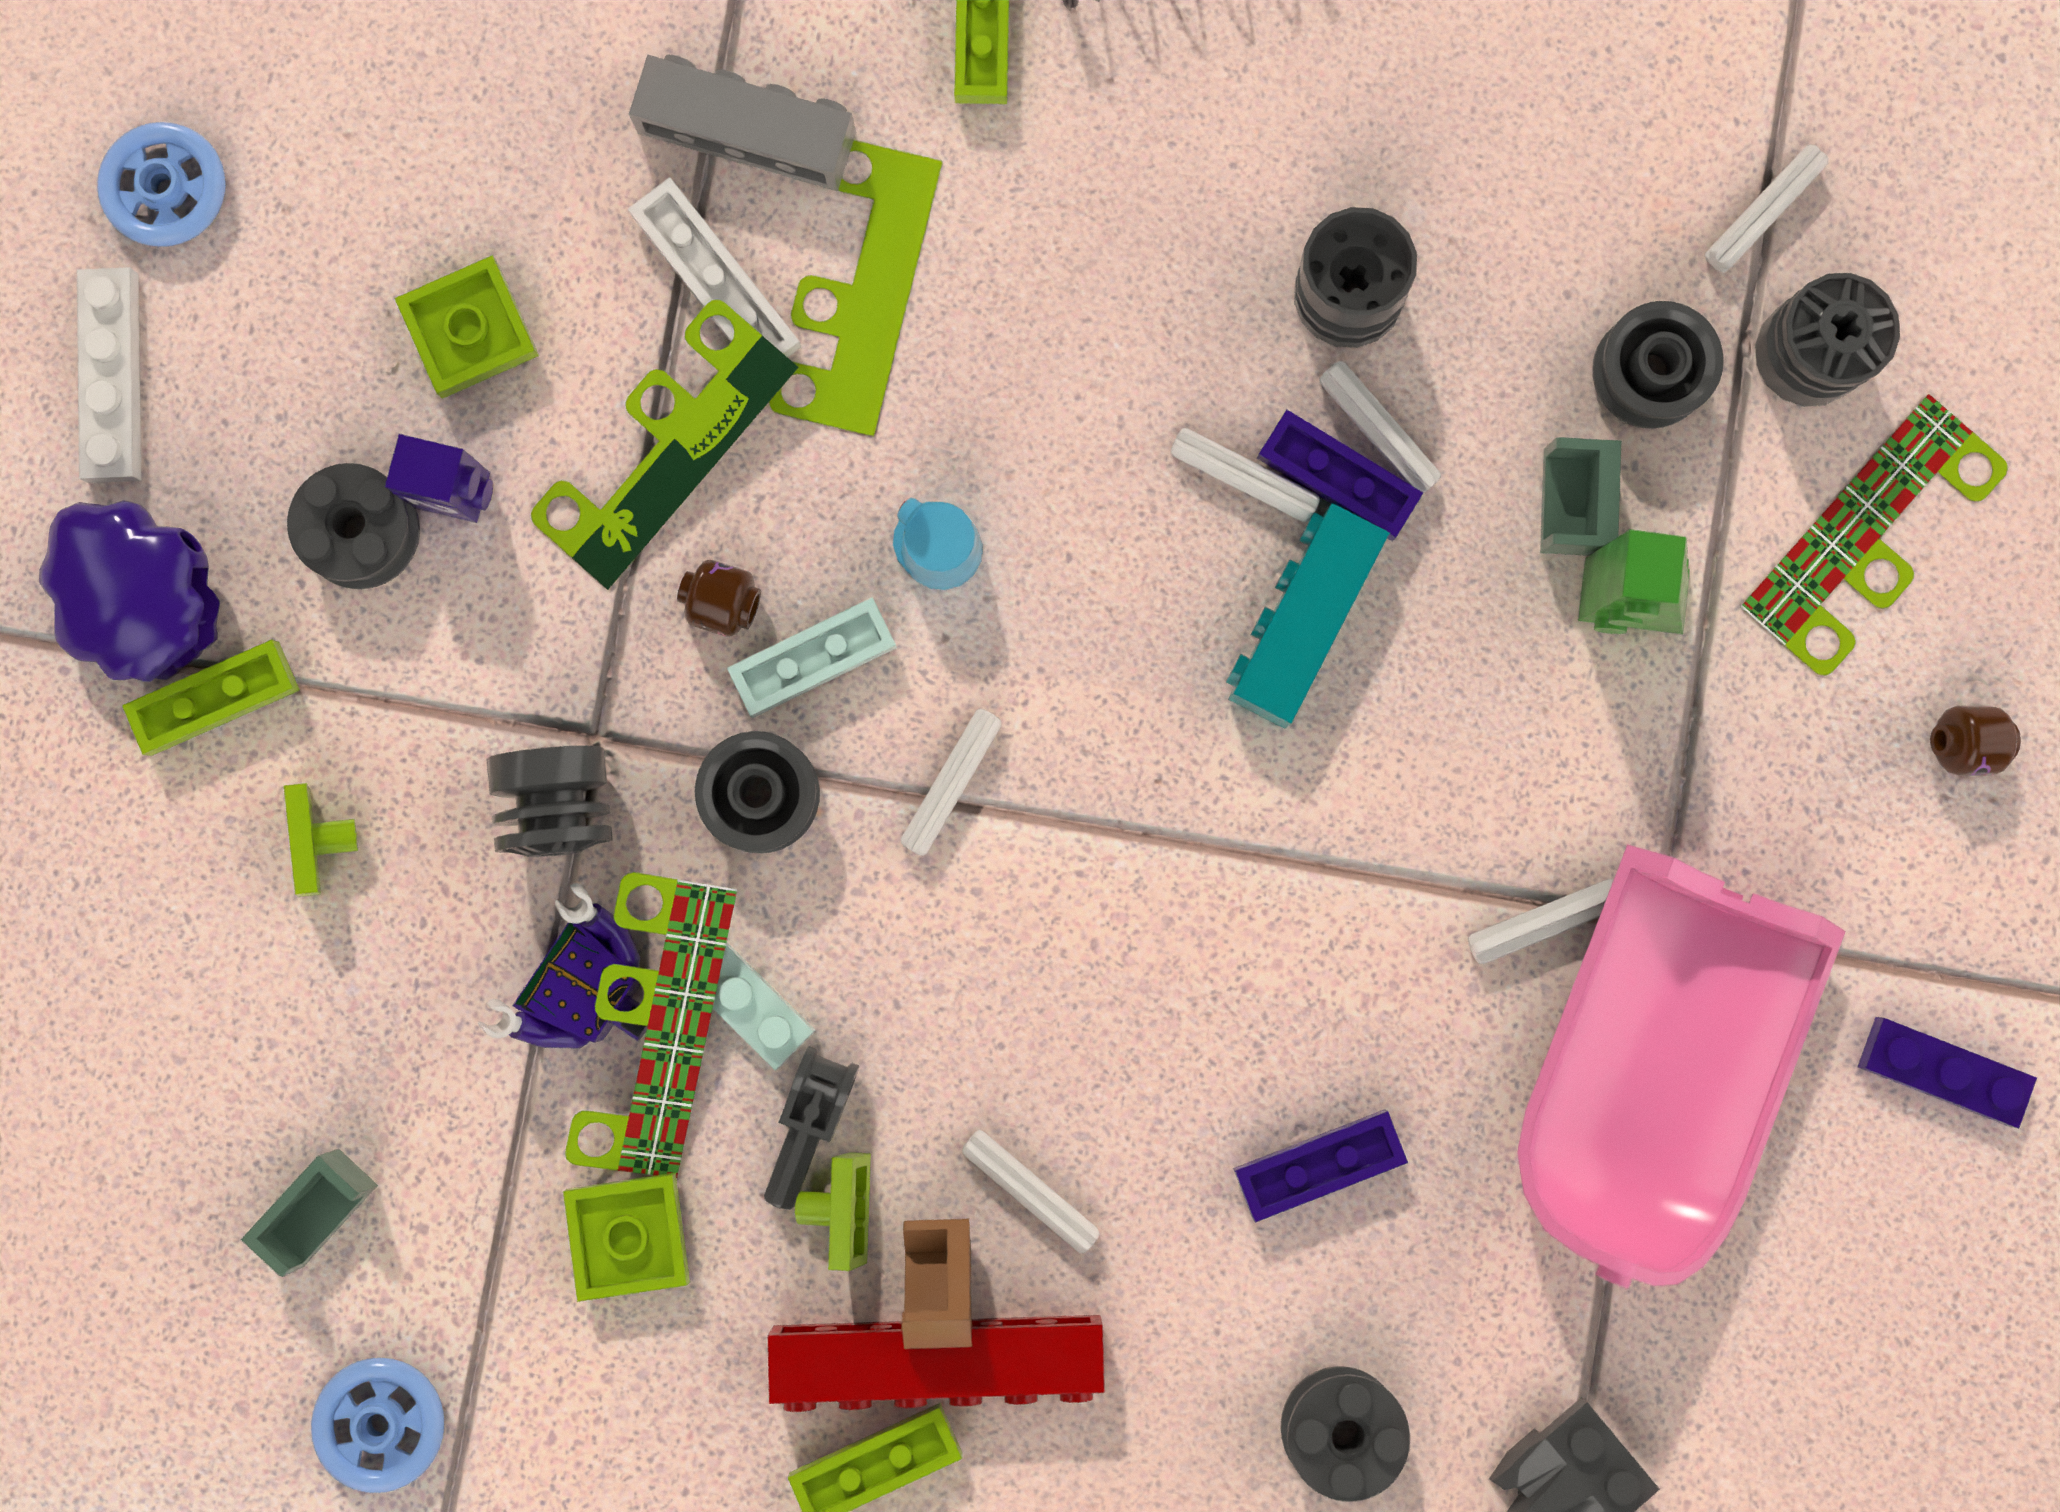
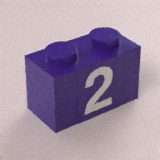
[385,434,493,523]

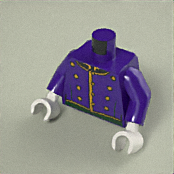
[478,883,647,1049]

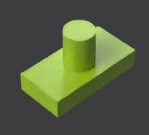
[284,783,358,897]
[795,1152,871,1271]

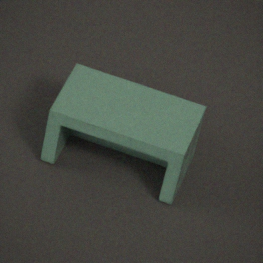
[1540,437,1622,556]
[241,1149,378,1277]

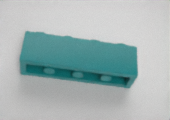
[1226,503,1390,729]

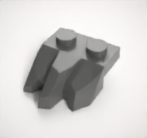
[1489,1397,1660,1512]

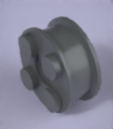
[1592,301,1724,428]
[287,463,420,589]
[695,731,820,853]
[1280,1366,1410,1502]

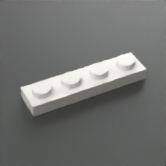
[628,177,801,357]
[77,267,141,483]

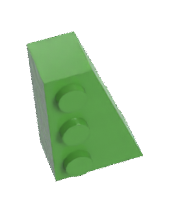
[1578,529,1690,635]

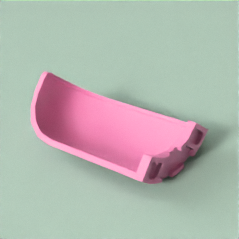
[1517,845,1846,1289]

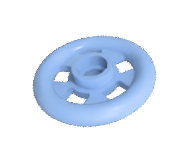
[97,122,226,247]
[311,1358,444,1493]

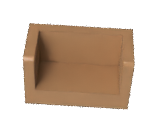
[902,1219,972,1349]

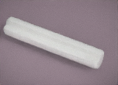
[1705,144,1829,272]
[1319,361,1441,493]
[1171,428,1320,522]
[901,709,1001,856]
[1468,879,1613,964]
[962,1130,1099,1254]

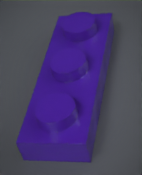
[1257,409,1423,542]
[1858,1017,2037,1129]
[1233,1109,1408,1223]

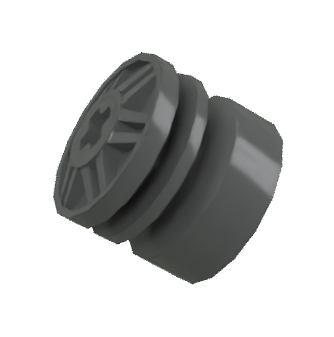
[1294,207,1417,348]
[1755,273,1900,406]
[486,745,613,857]

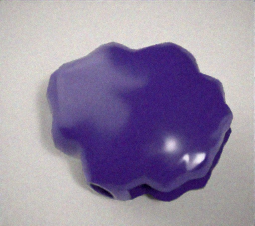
[39,500,220,682]

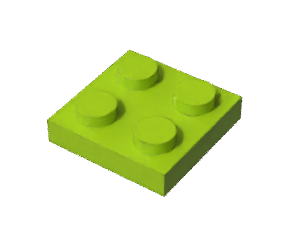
[394,255,539,399]
[563,1172,690,1302]

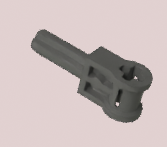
[764,1046,860,1210]

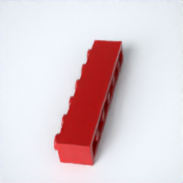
[768,1315,1105,1412]

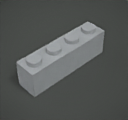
[629,54,856,191]

